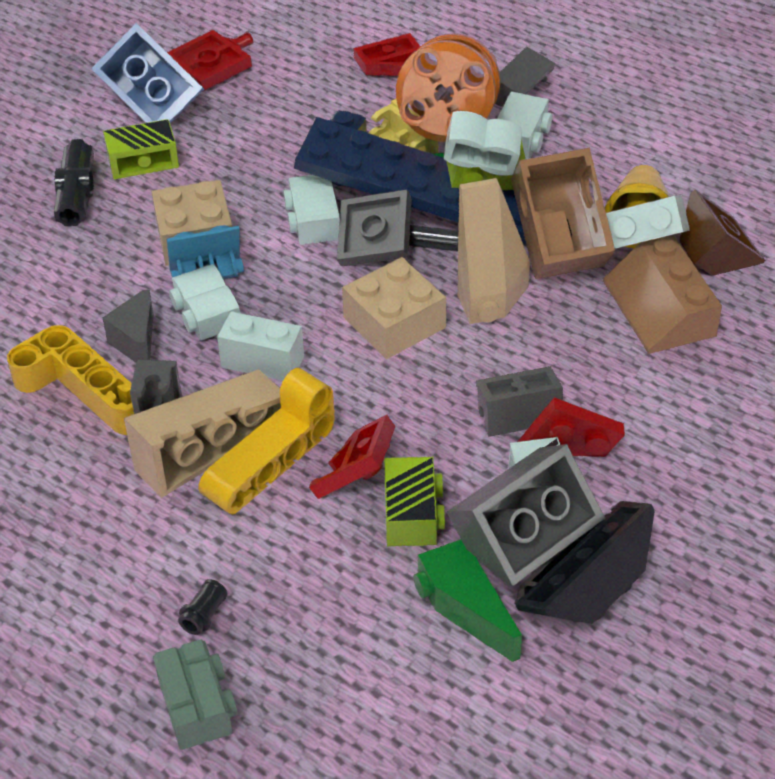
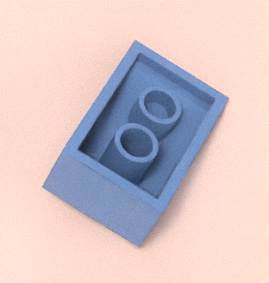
[91,23,204,124]

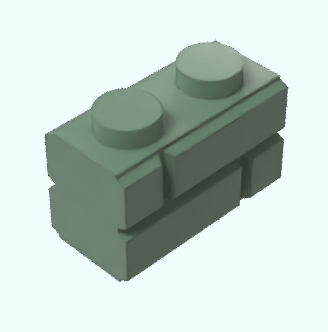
[153,639,238,750]

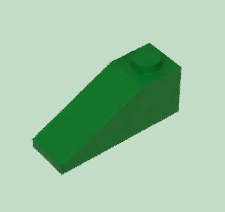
[413,539,522,662]

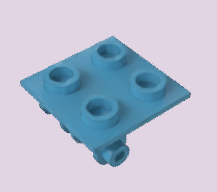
[167,225,244,279]

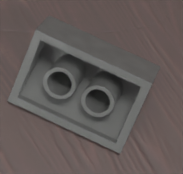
[447,444,605,586]

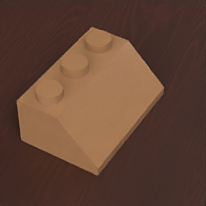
[603,235,722,354]

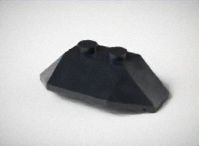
[514,501,655,624]

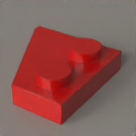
[353,33,421,76]
[517,397,625,457]
[309,414,396,499]

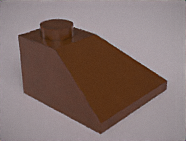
[679,190,766,276]

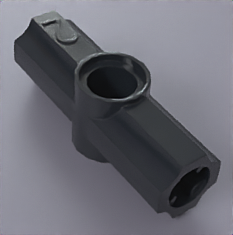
[54,139,94,226]

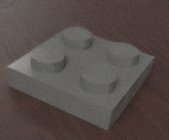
[337,190,412,266]

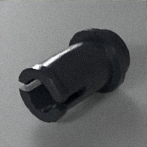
[178,579,228,635]

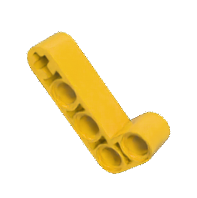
[7,325,134,435]
[198,367,335,515]

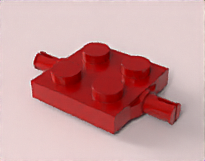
[167,30,253,92]

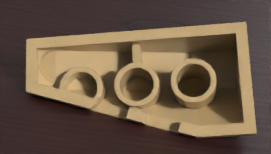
[457,178,530,324]

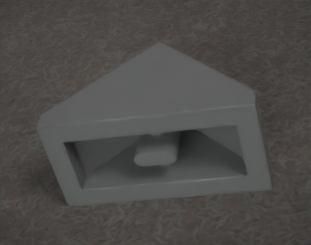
[102,290,154,363]

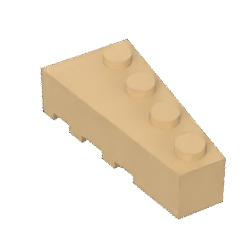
[124,369,281,498]

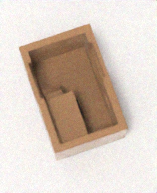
[511,148,615,279]

